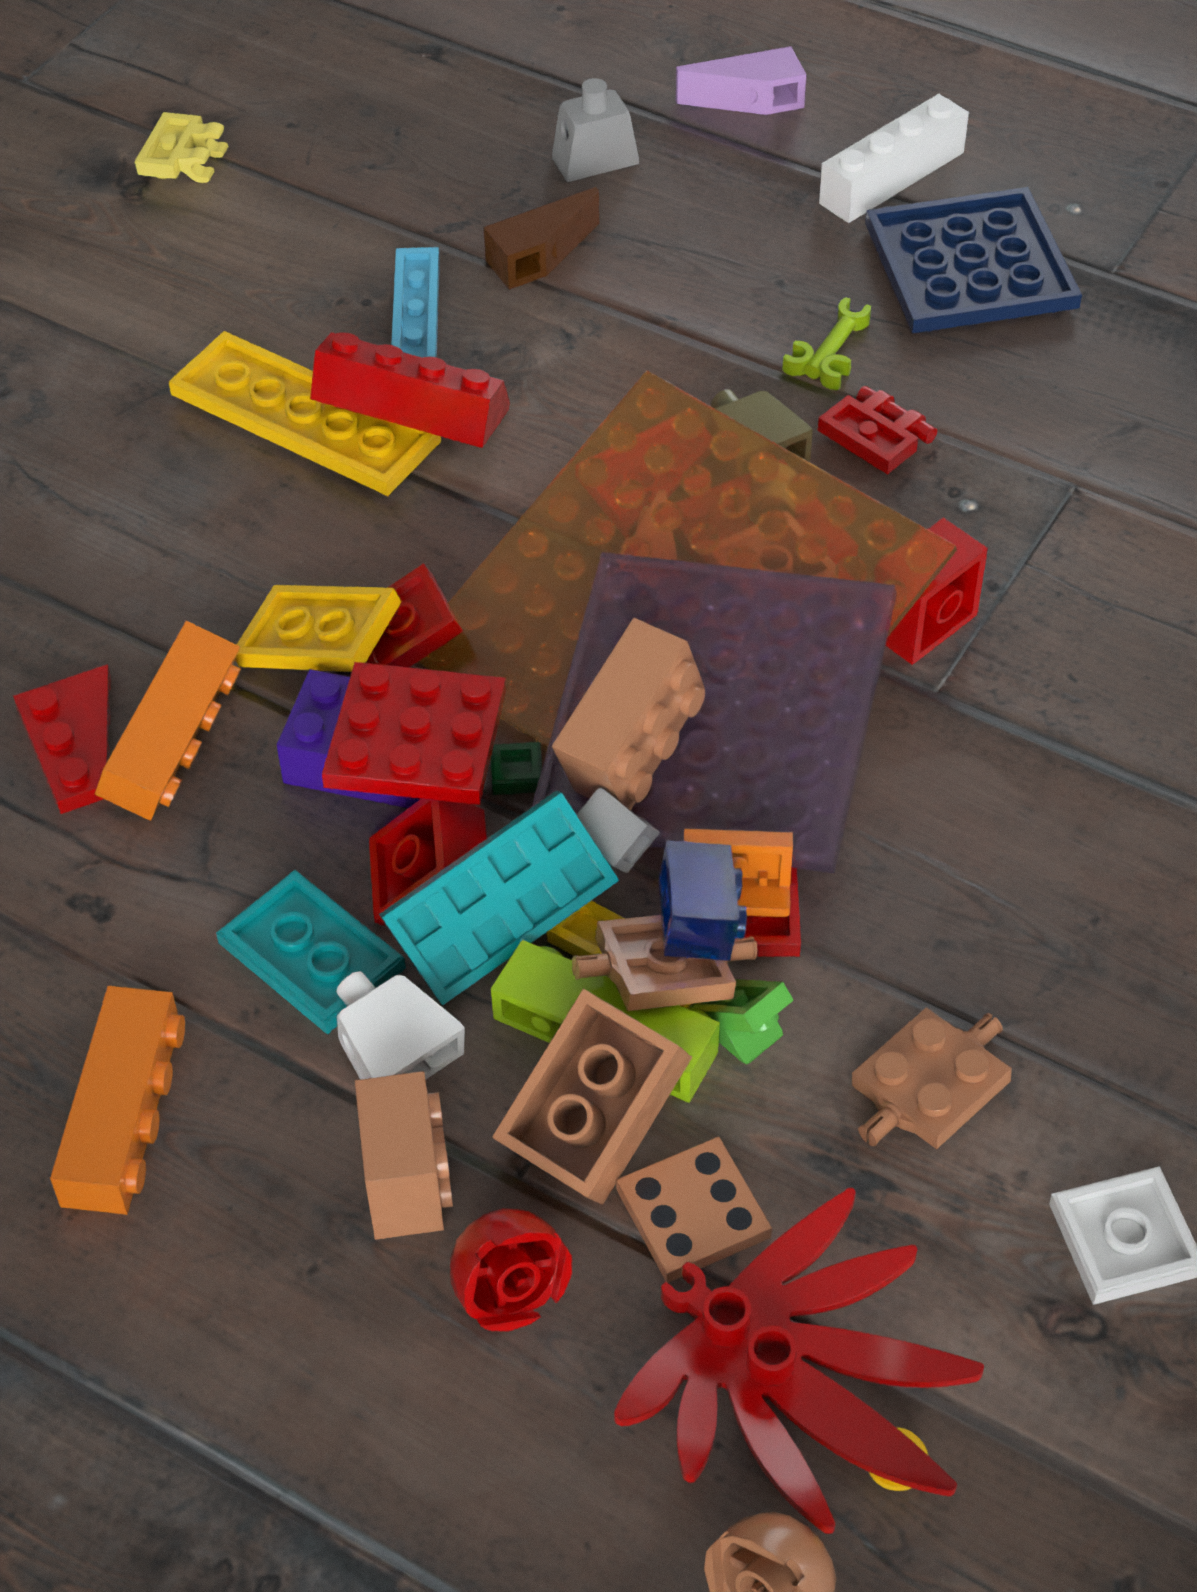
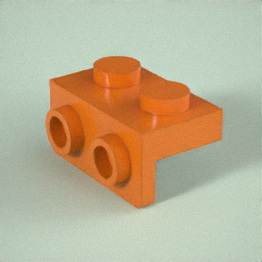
[682,829,793,917]

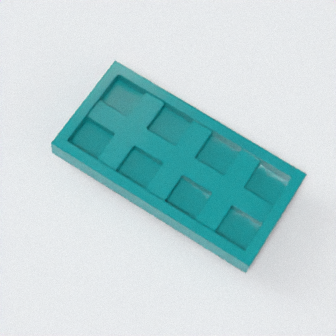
[379,790,620,1006]

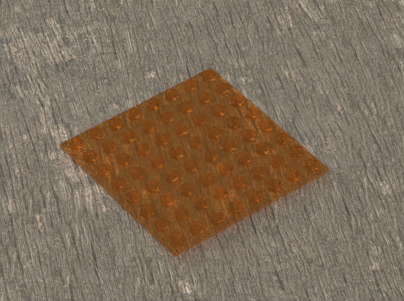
[417,370,957,839]

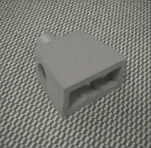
[552,78,639,183]

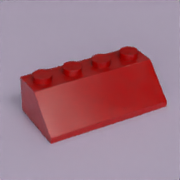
[310,332,510,448]

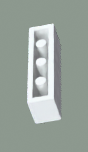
[819,94,969,223]

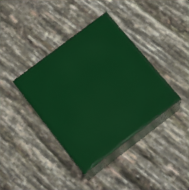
[491,742,544,795]

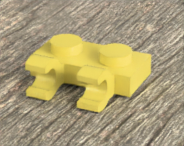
[135,112,228,183]

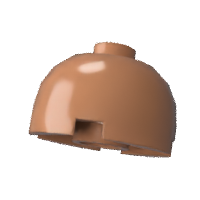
[704,1512,836,1592]

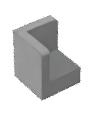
[577,788,660,873]

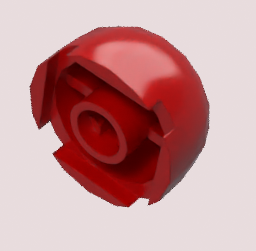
[450,1208,572,1331]

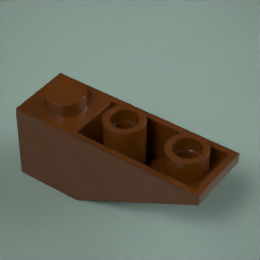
[484,187,599,290]

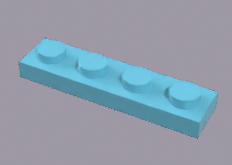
[391,247,440,358]

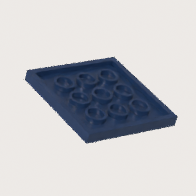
[865,187,1082,333]

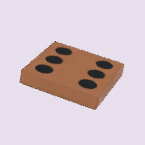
[616,1136,772,1283]

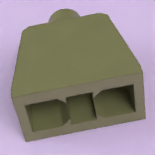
[709,389,813,483]

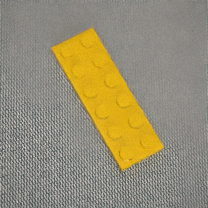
[169,331,441,496]

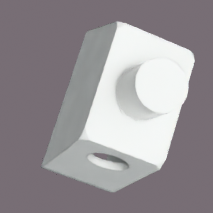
[337,971,465,1080]

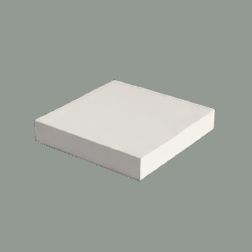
[1049,1166,1197,1305]

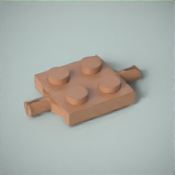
[572,914,757,1011]
[852,1007,1012,1149]

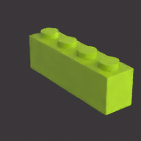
[491,940,720,1103]

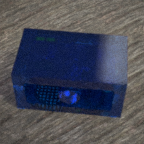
[658,840,747,961]

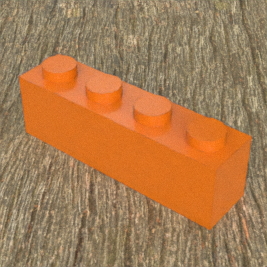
[95,620,241,821]
[50,986,185,1215]

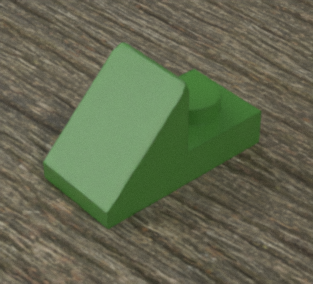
[689,979,794,1064]

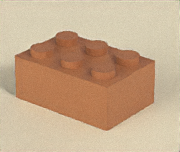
[552,618,705,810]
[492,989,692,1205]

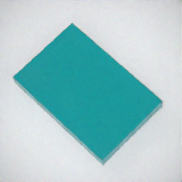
[216,870,406,1035]

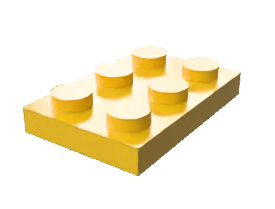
[235,585,401,672]

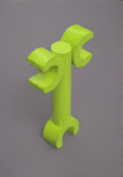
[782,297,871,390]

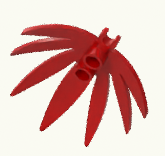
[614,1187,984,1534]

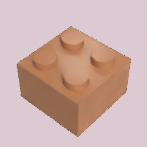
[355,1071,453,1240]

